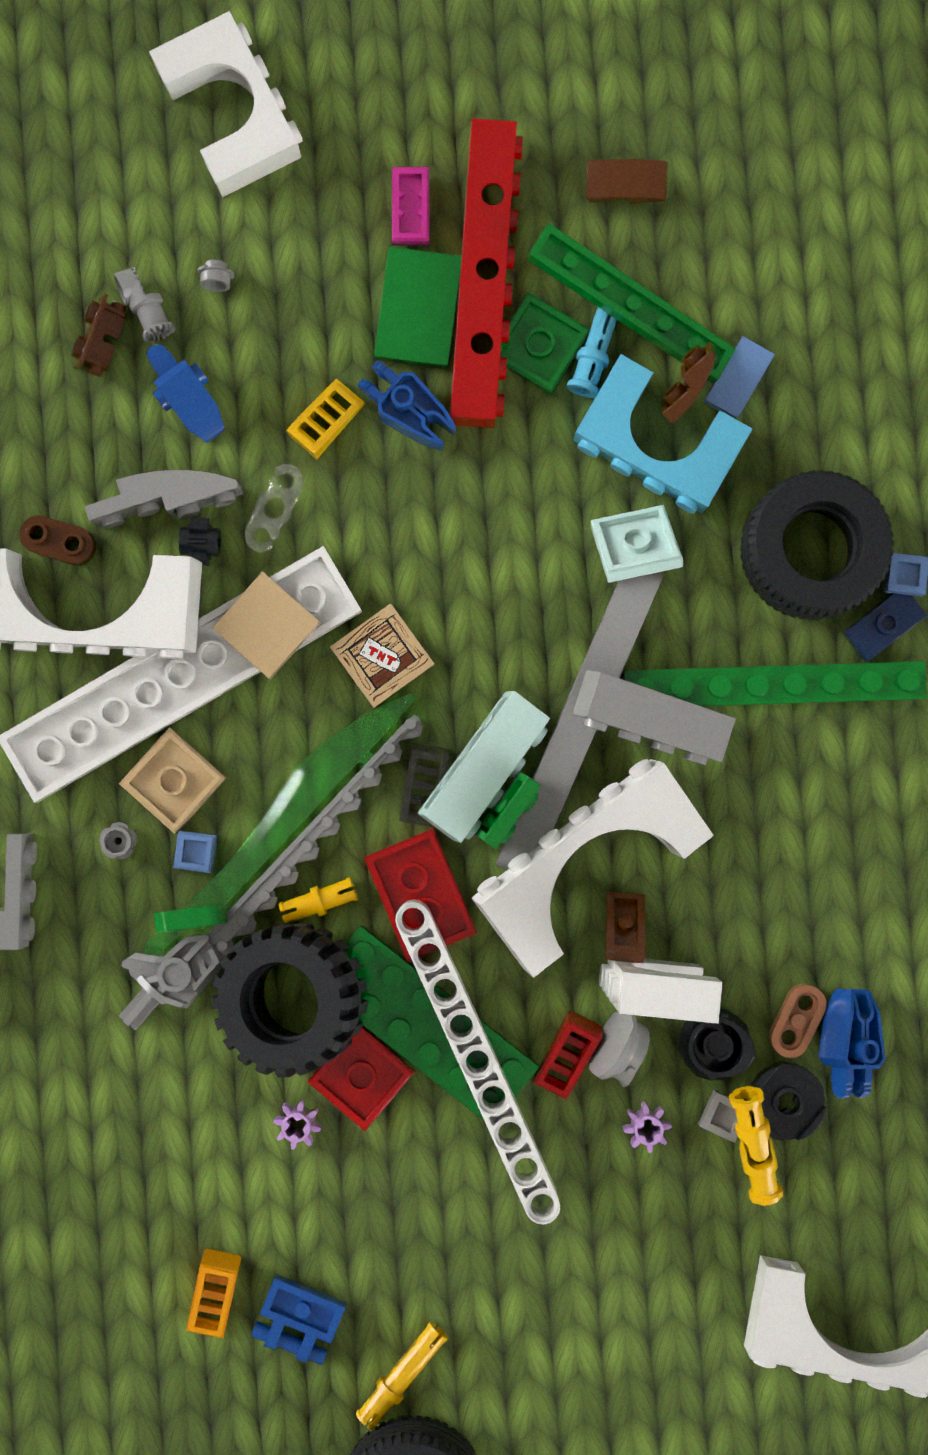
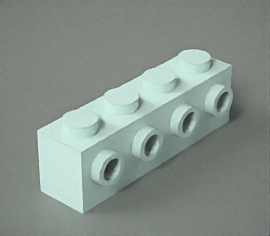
[417,691,550,843]

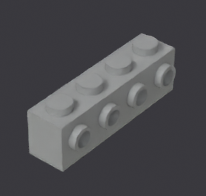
[573,670,736,766]

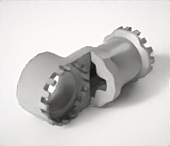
[114,267,175,342]

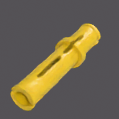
[356,1321,448,1430]

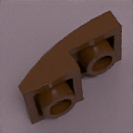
[586,159,668,204]
[662,341,715,424]

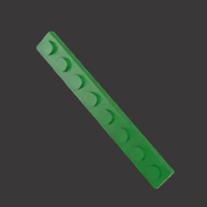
[623,661,927,707]

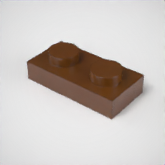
[605,891,646,964]

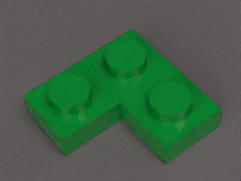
[475,772,541,849]

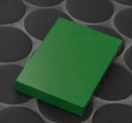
[374,247,462,369]

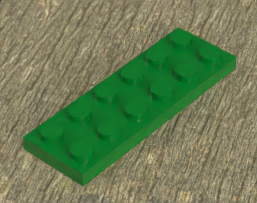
[346,925,539,1120]

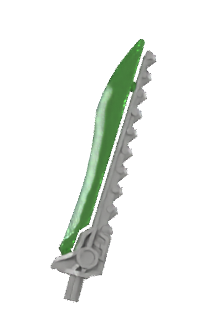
[119,693,423,1030]

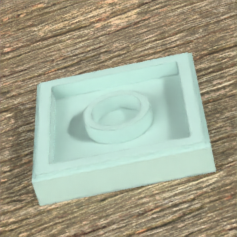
[591,505,683,583]

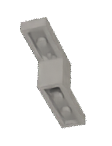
[0,833,37,950]

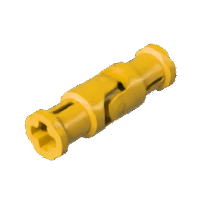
[729,1086,784,1206]

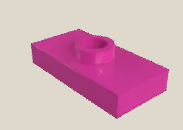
[392,167,430,245]

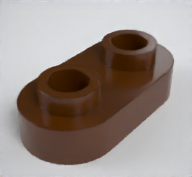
[19,515,96,566]

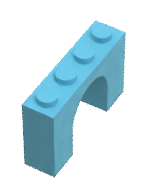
[573,354,752,514]

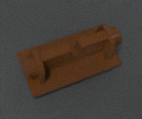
[71,294,128,377]

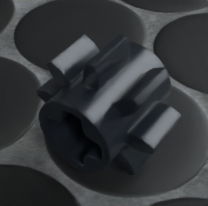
[179,518,221,566]

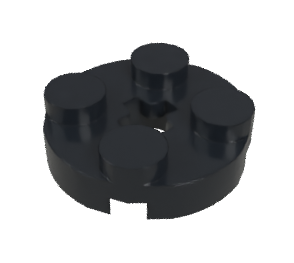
[746,1061,826,1141]

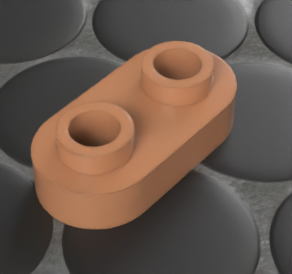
[769,983,826,1058]

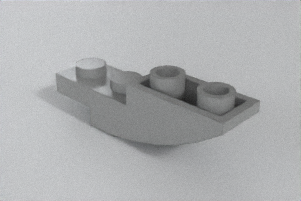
[84,470,244,529]

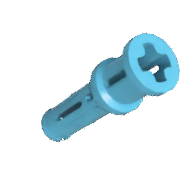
[566,307,617,398]

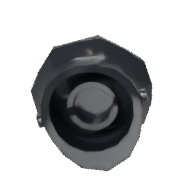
[678,1009,756,1081]

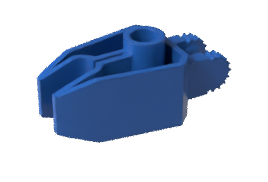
[146,343,225,443]
[357,360,456,450]
[818,988,886,1098]

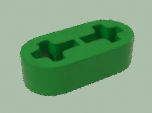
[154,903,228,932]

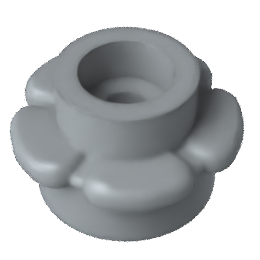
[197,260,234,292]
[99,822,137,859]

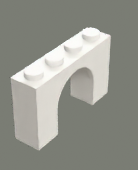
[149,11,303,197]
[599,959,722,1024]

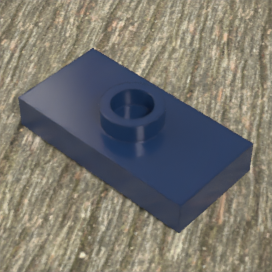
[842,593,928,662]

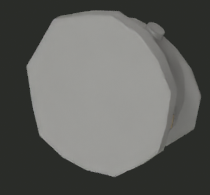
[589,1012,650,1088]

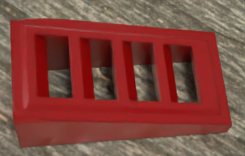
[533,1010,602,1100]

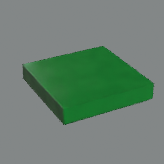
[500,292,590,396]

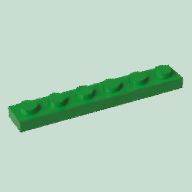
[526,223,736,383]

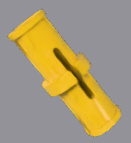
[279,877,358,923]

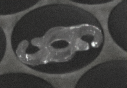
[245,464,303,552]

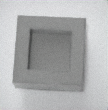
[698,1089,738,1143]

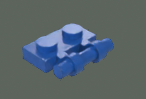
[251,1274,346,1365]

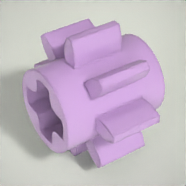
[273,1098,322,1150]
[622,1101,672,1153]

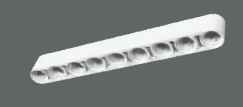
[395,899,560,1225]

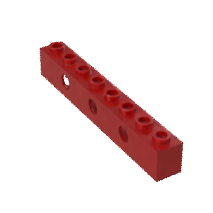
[450,118,523,428]

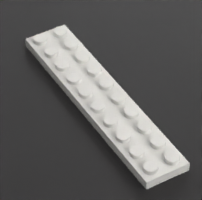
[0,546,362,803]

